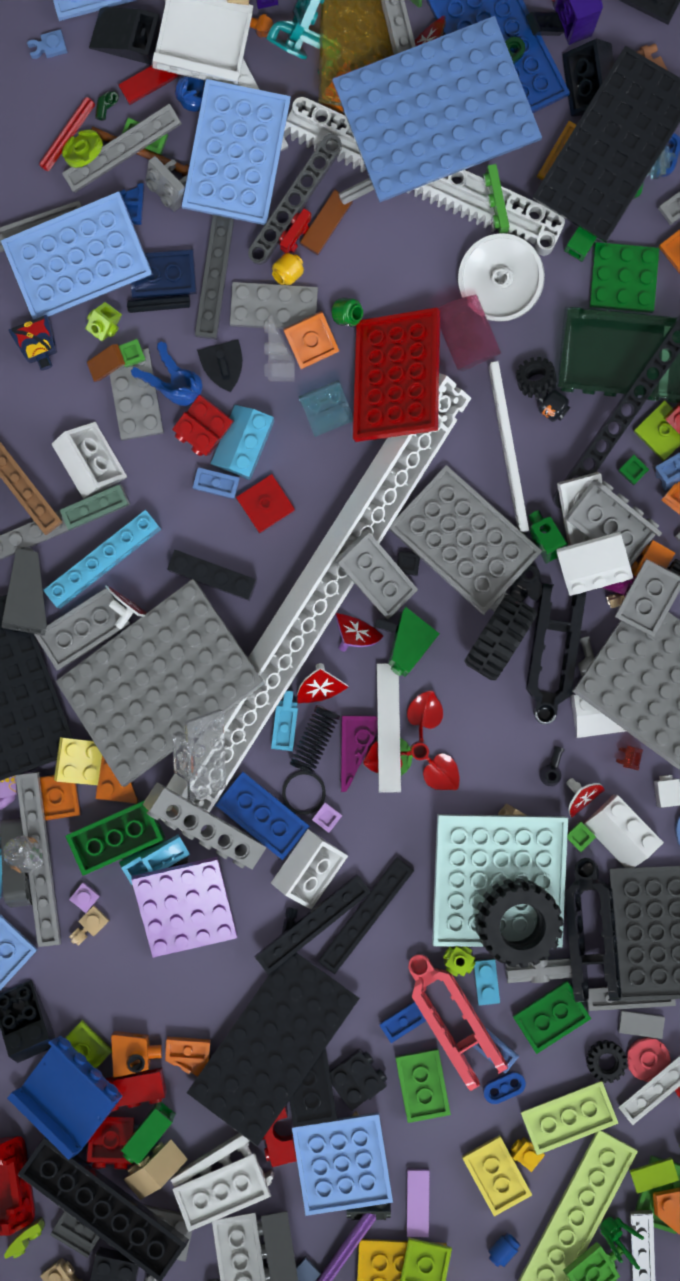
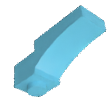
[119,834,190,885]

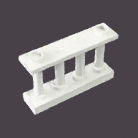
[171,1133,274,1187]

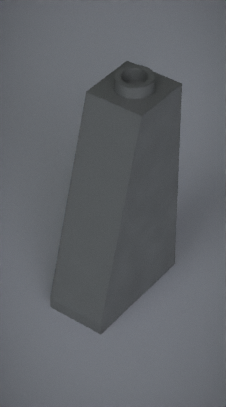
[2,547,47,636]

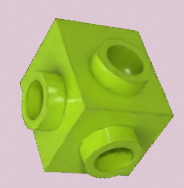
[85,302,122,341]
[443,946,476,977]

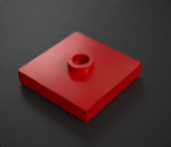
[236,474,295,534]

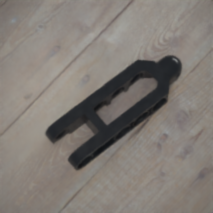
[526,582,586,724]
[565,858,621,1002]

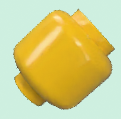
[272,253,304,285]

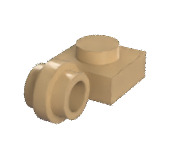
[69,905,110,946]

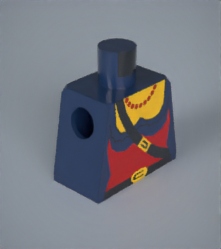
[9,315,57,371]

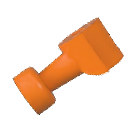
[250,14,273,38]

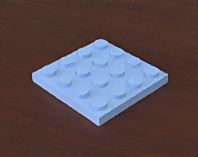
[292,1112,393,1216]

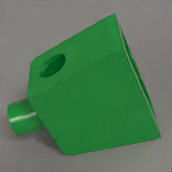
[528,510,567,564]

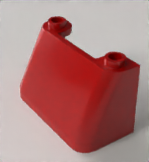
[0,1136,35,1236]

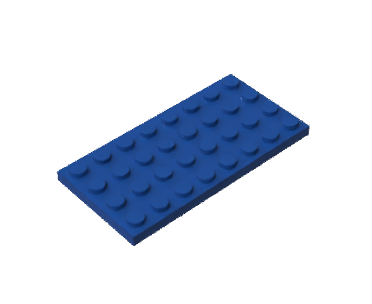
[426,0,570,113]

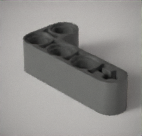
[0,818,32,908]

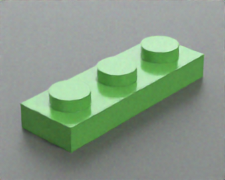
[483,164,510,234]

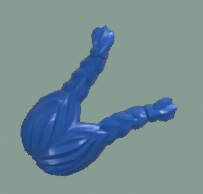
[175,76,204,112]
[131,341,202,406]

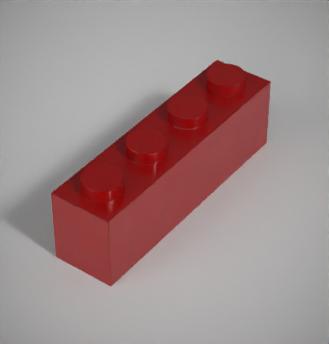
[105,1067,167,1112]

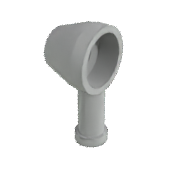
[578,636,595,676]

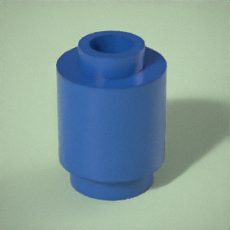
[488,1233,521,1267]

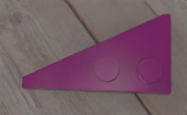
[341,716,378,792]

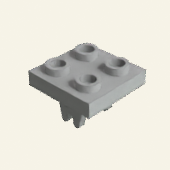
[145,156,188,212]

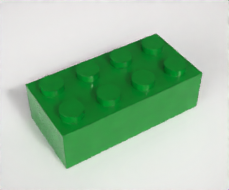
[65,800,166,876]

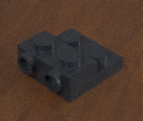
[330,1048,387,1111]

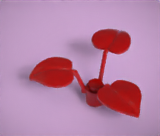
[363,691,460,790]

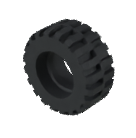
[464,595,537,680]
[475,878,563,968]

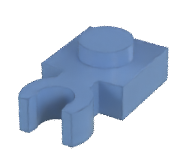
[27,29,68,59]

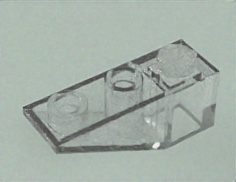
[264,316,295,382]

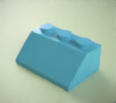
[211,405,274,480]

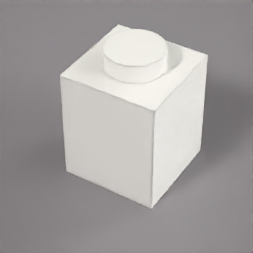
[654,775,680,808]

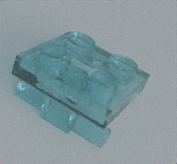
[299,380,353,437]

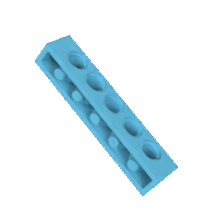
[43,510,162,609]

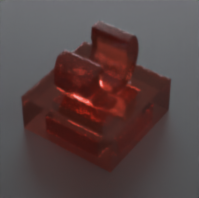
[616,746,643,771]

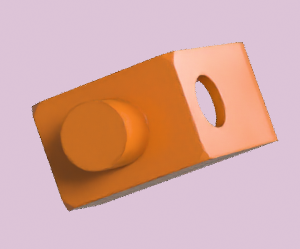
[111,1031,162,1077]

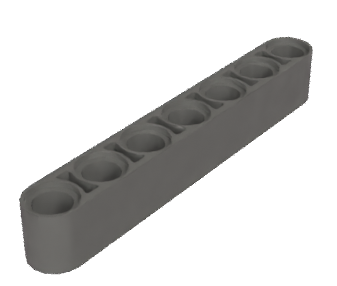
[248,134,342,265]

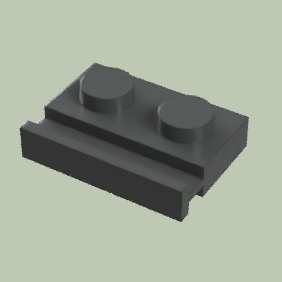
[50,1211,100,1258]

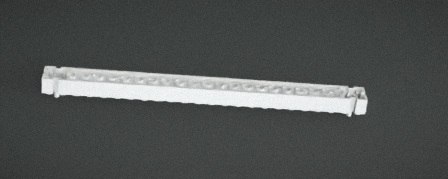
[160,373,471,831]

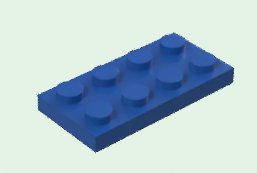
[216,771,310,860]

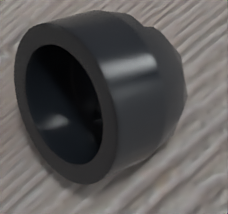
[126,1054,145,1073]

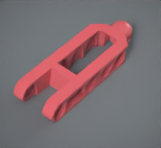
[408,954,508,1091]

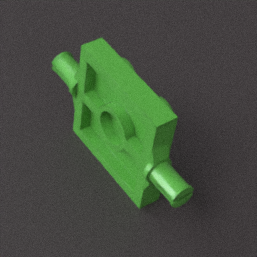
[563,1242,624,1281]

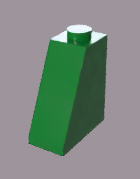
[388,607,440,677]
[121,1101,176,1165]

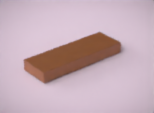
[300,190,353,255]

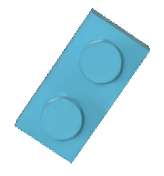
[474,958,500,1005]

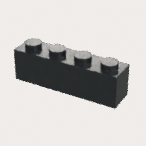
[167,550,257,601]

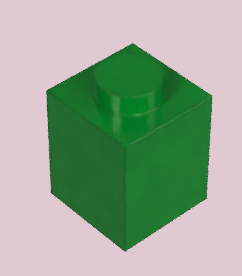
[564,227,597,262]

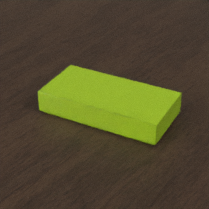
[629,1157,679,1194]

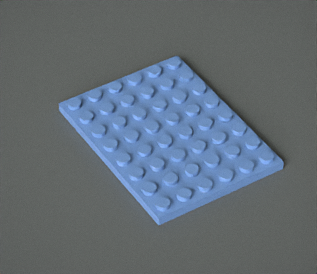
[332,16,542,203]

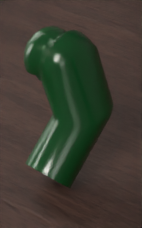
[95,91,119,121]

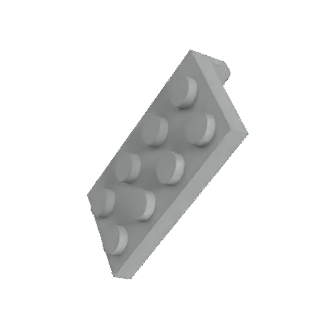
[565,480,662,566]

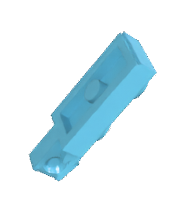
[271,690,298,751]

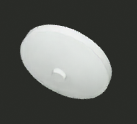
[458,233,545,321]

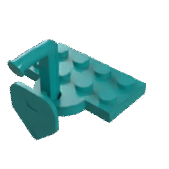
[266,0,341,81]

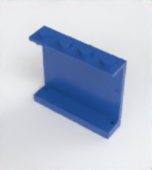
[7,1036,123,1160]

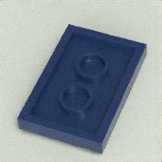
[131,250,197,299]

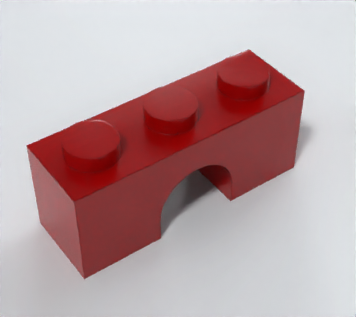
[262,1106,297,1167]

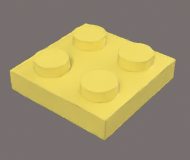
[54,737,102,785]

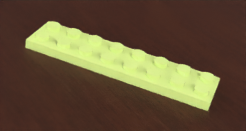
[518,1130,638,1281]

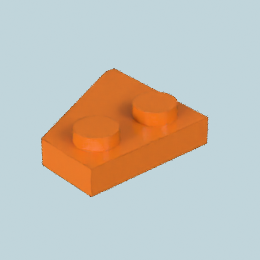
[96,756,138,804]
[165,1037,211,1077]

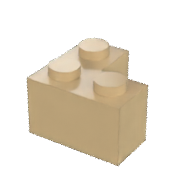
[123,1140,188,1200]

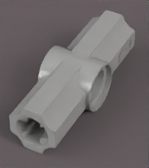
[505,958,572,983]

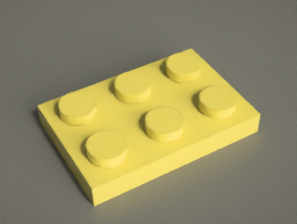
[462,1135,532,1216]

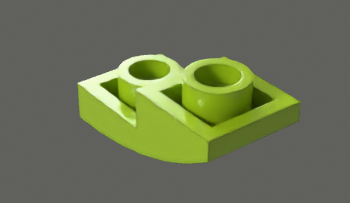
[4,1217,45,1259]

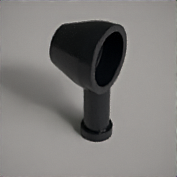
[539,746,565,786]

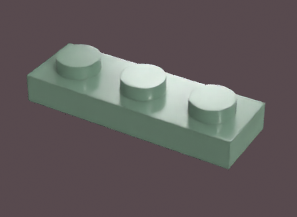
[60,484,129,531]

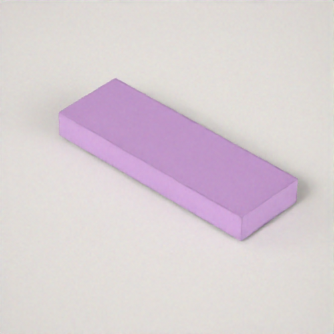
[407,1168,429,1237]

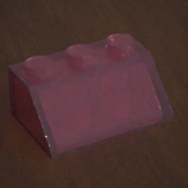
[438,294,502,371]

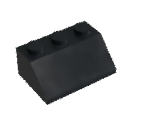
[562,38,614,117]

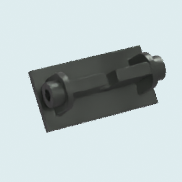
[347,1203,391,1220]

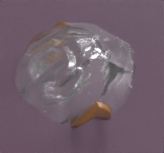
[3,835,44,873]

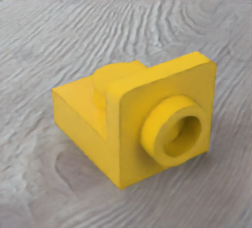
[510,1137,545,1172]

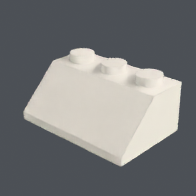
[52,422,127,499]
[556,531,633,596]
[571,695,626,738]
[584,794,664,868]
[271,829,348,910]

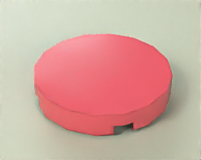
[626,1037,671,1082]

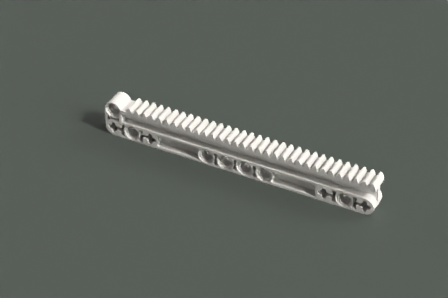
[284,97,565,256]

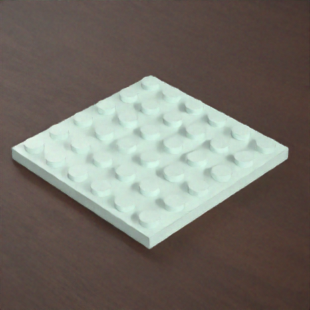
[432,814,568,947]

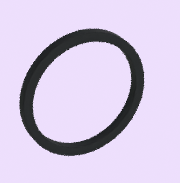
[282,771,326,815]

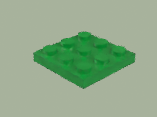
[589,242,659,313]

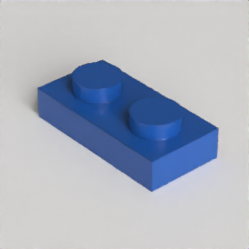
[379,1001,426,1043]

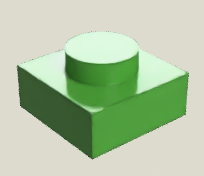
[119,339,146,368]
[567,821,596,852]

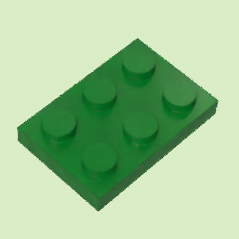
[512,981,591,1054]

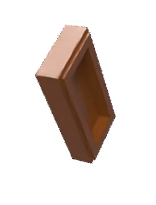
[87,344,125,382]

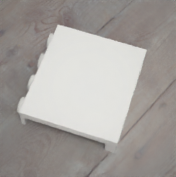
[152,0,253,85]

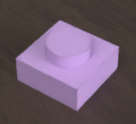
[312,802,342,833]
[69,882,101,913]

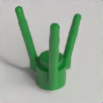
[600,1217,644,1270]

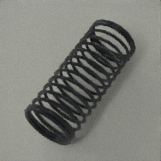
[289,705,340,775]

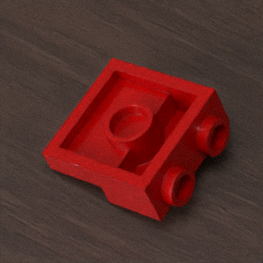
[172,395,234,456]
[87,1117,135,1169]

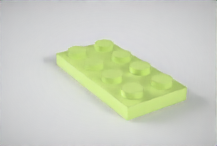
[520,1081,619,1155]

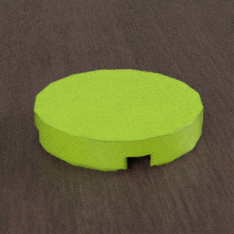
[62,129,103,168]

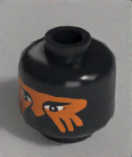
[537,390,571,422]

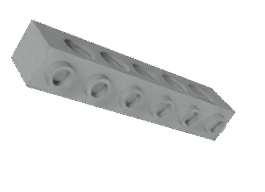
[142,782,266,870]

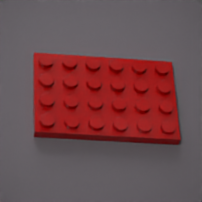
[353,307,440,442]

